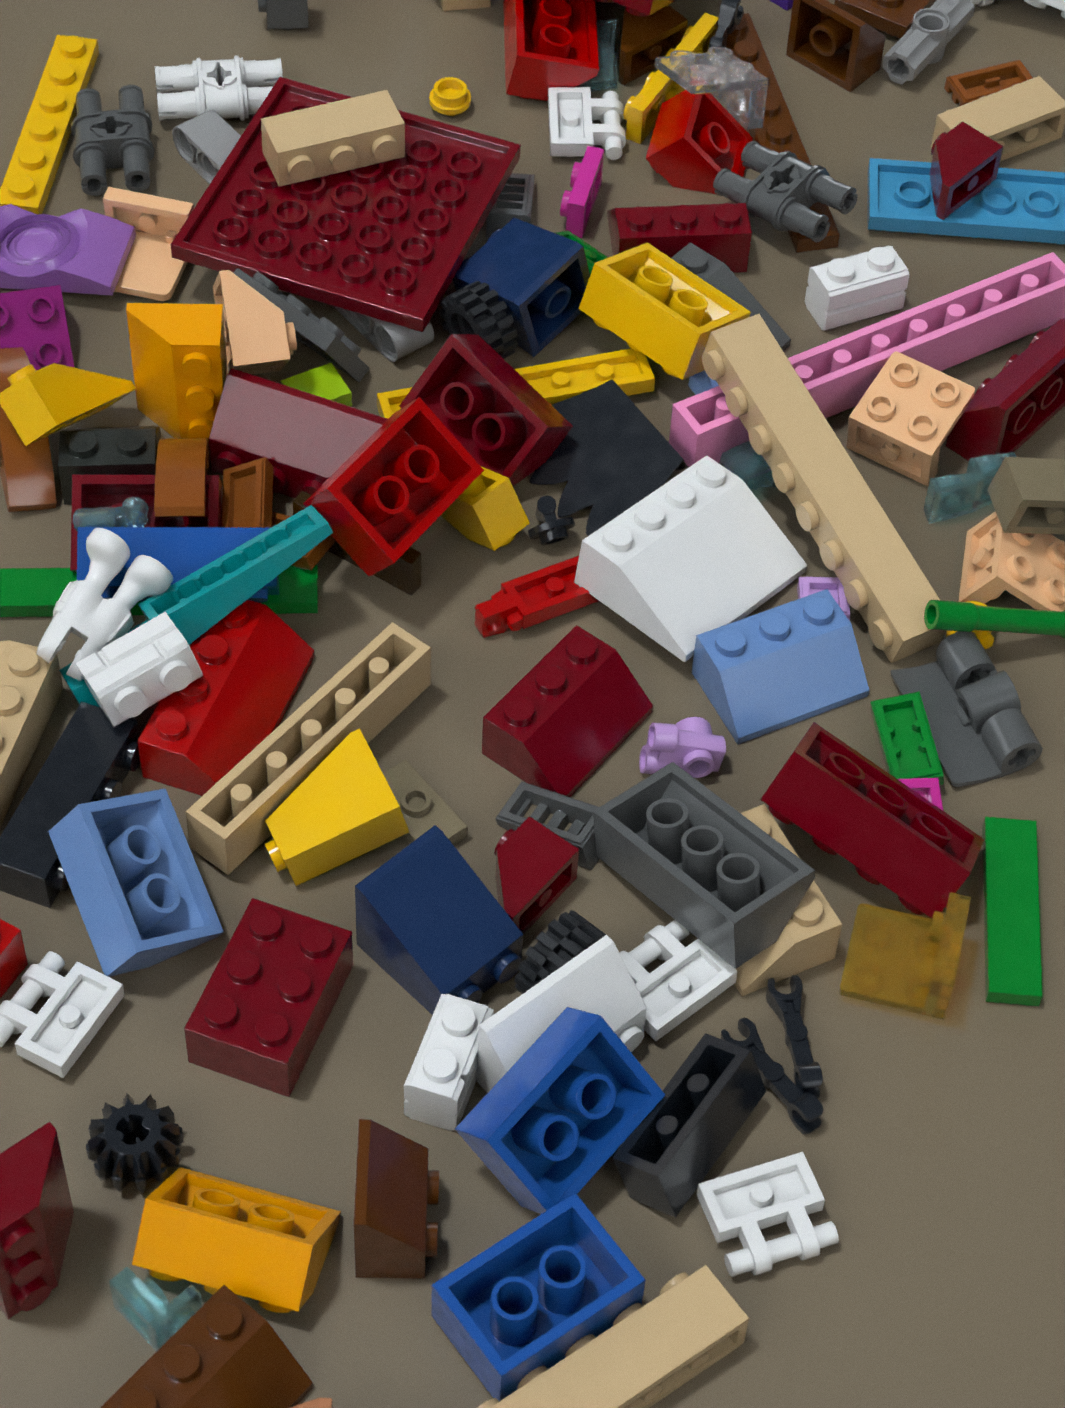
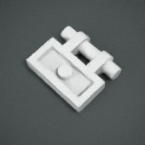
[548,87,626,160]
[619,919,738,1041]
[0,951,125,1078]
[697,1152,839,1277]

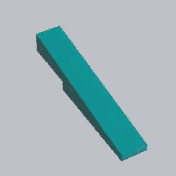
[59,505,333,708]

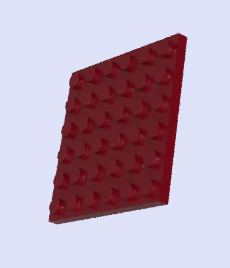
[171,77,521,332]

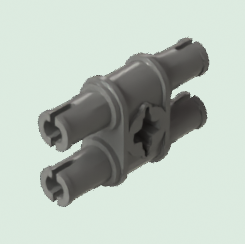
[71,85,155,196]
[713,141,858,243]

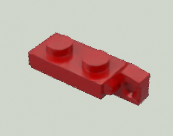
[474,556,599,638]

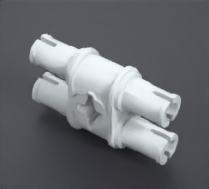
[155,55,282,121]

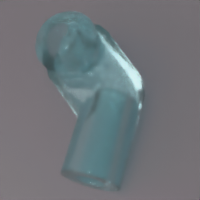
[73,497,149,532]

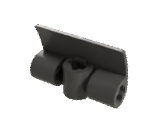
[890,631,1043,787]

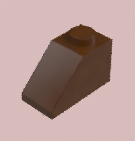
[618,5,688,86]

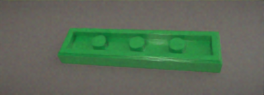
[982,817,1043,1006]

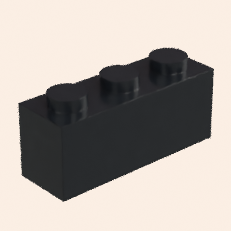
[613,1033,766,1218]

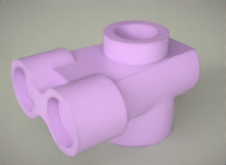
[639,717,726,778]

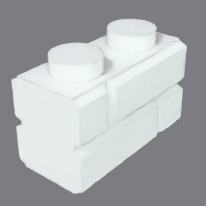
[805,245,910,331]
[76,612,203,727]
[404,994,494,1131]

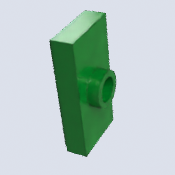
[870,691,944,785]

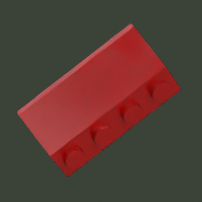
[503,0,599,101]
[138,599,315,796]

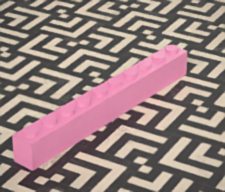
[669,252,1065,467]

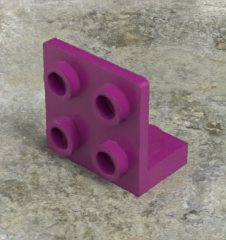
[0,285,74,371]

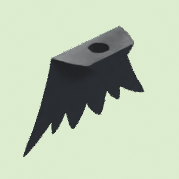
[529,379,686,536]

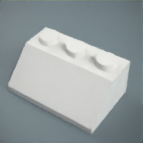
[477,935,647,1093]

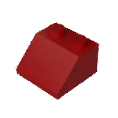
[645,82,753,195]

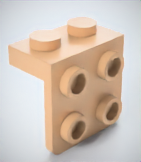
[103,187,194,301]

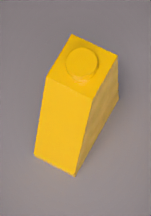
[265,728,409,886]

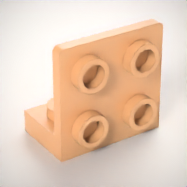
[847,351,975,487]
[958,511,1065,612]

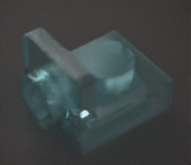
[109,1266,202,1352]

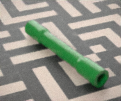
[924,600,1065,639]

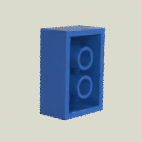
[455,1007,665,1214]
[431,1193,646,1402]

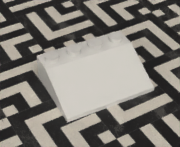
[574,455,807,662]

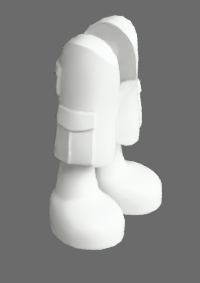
[36,528,173,681]

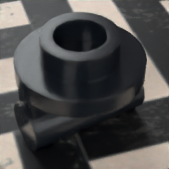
[528,495,575,545]

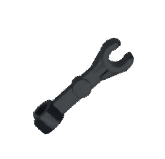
[688,0,744,94]
[766,975,823,1098]
[721,1018,823,1134]

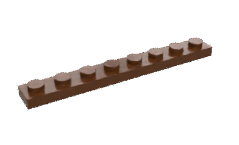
[719,13,840,253]

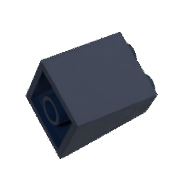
[453,218,590,357]
[355,825,523,1015]

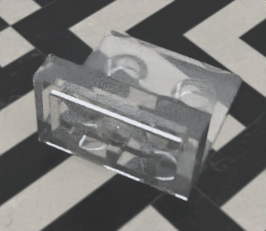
[655,47,768,129]

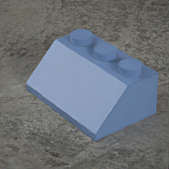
[692,589,869,745]
[48,788,224,977]

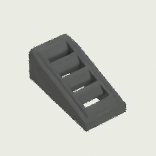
[486,173,535,238]
[495,781,600,870]

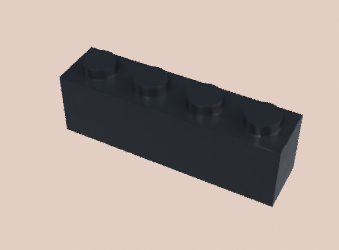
[0,701,140,908]

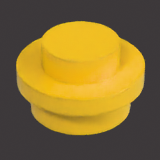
[429,77,471,116]

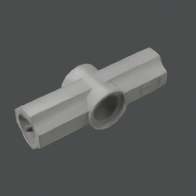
[882,0,975,85]

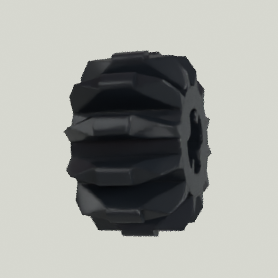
[86,1094,184,1193]

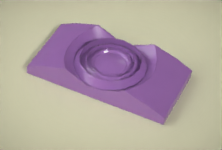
[0,204,136,296]

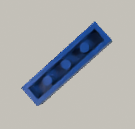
[77,527,279,603]

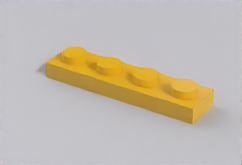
[623,13,719,144]

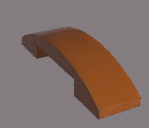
[0,347,56,512]
[154,438,210,517]

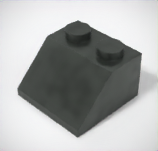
[58,426,160,505]

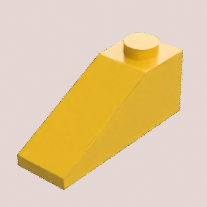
[0,363,136,446]
[441,467,530,551]

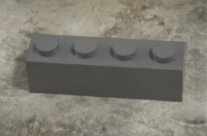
[593,762,815,969]

